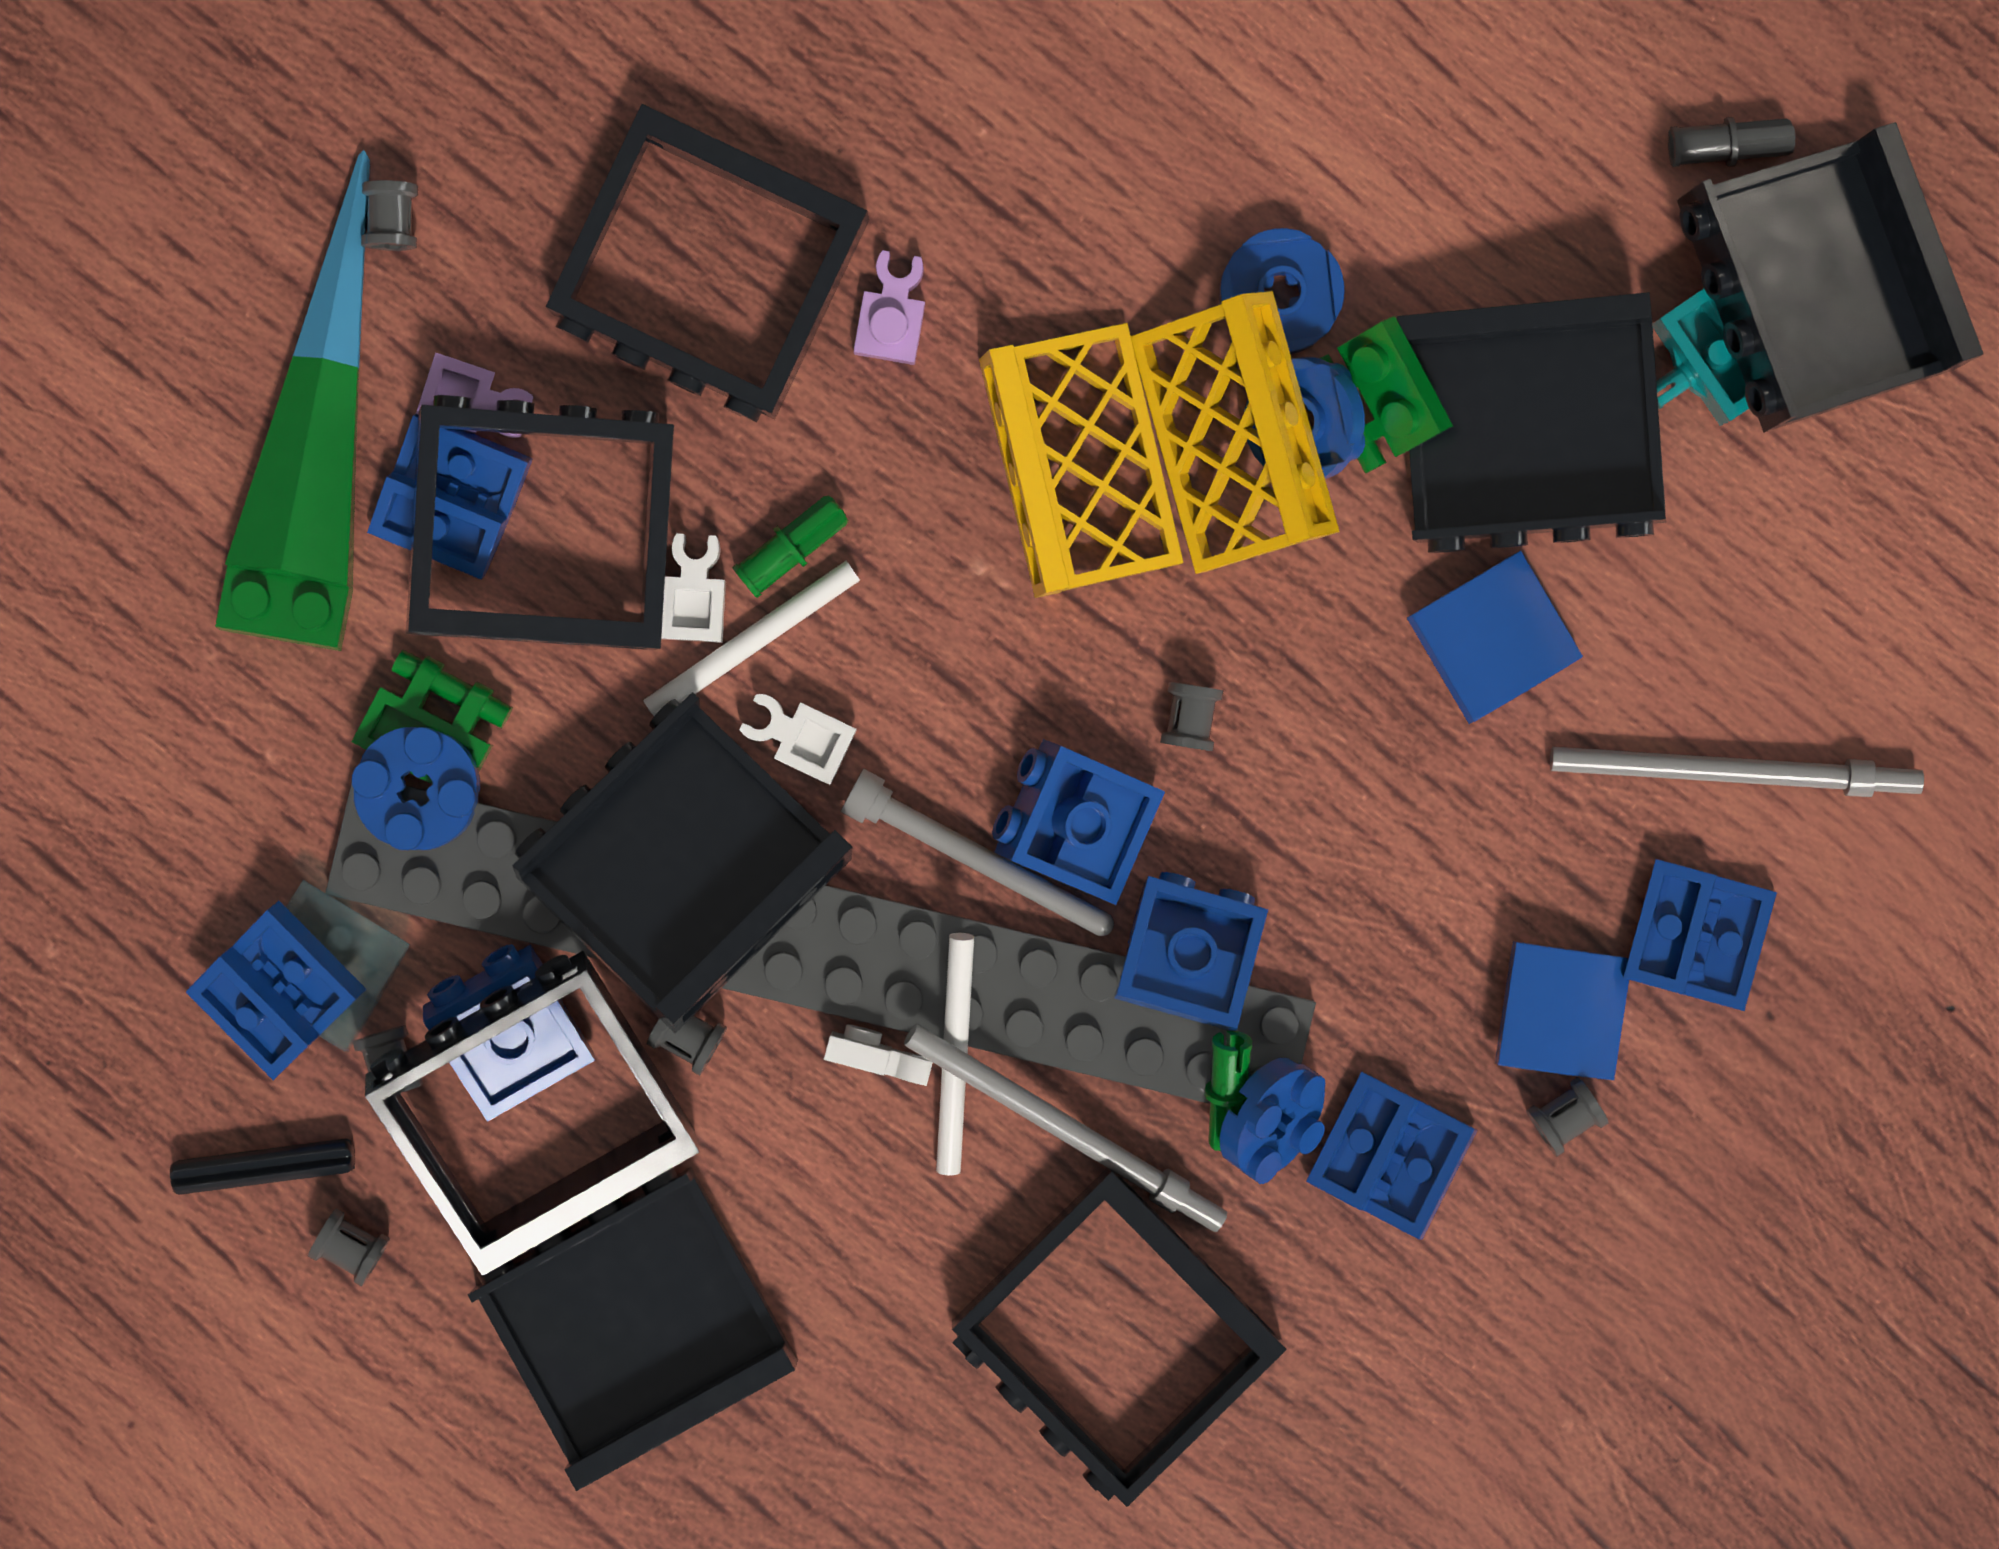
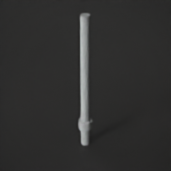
[1550,747,1924,797]
[904,1024,1227,1232]

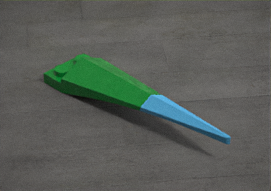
[215,150,370,651]

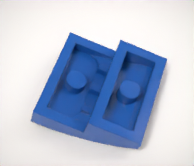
[367,414,533,580]
[1407,551,1583,724]
[1623,859,1777,1011]
[186,901,367,1080]
[1495,941,1629,1080]
[1306,1072,1478,1240]

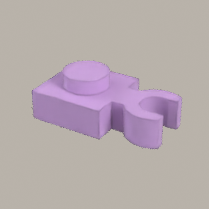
[854,250,925,365]
[416,352,533,438]

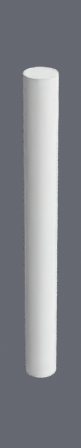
[643,560,860,716]
[936,933,974,1175]

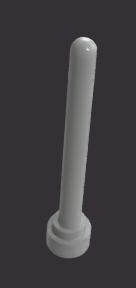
[840,768,1114,936]

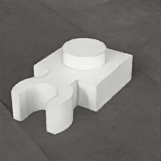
[661,533,726,643]
[739,694,857,785]
[824,1024,933,1086]

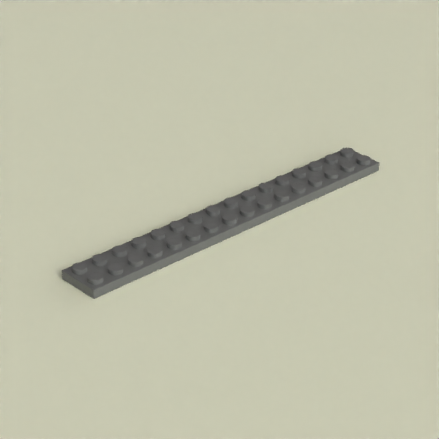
[325,783,1316,1104]

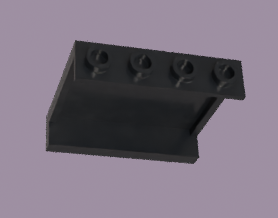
[1677,122,1984,433]
[1397,292,1666,553]
[512,692,853,1034]
[468,1167,798,1491]

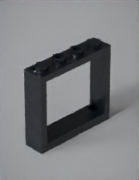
[546,104,869,423]
[406,395,674,650]
[365,951,699,1276]
[952,1168,1287,1507]

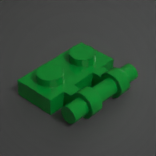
[1320,316,1453,474]
[351,649,513,785]

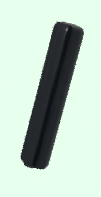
[170,1138,355,1195]

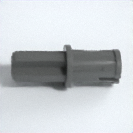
[1668,117,1796,167]

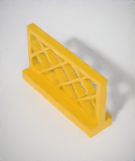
[1131,291,1340,574]
[979,323,1184,598]

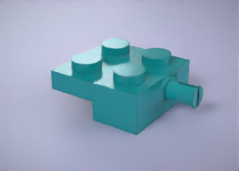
[1652,289,1749,426]

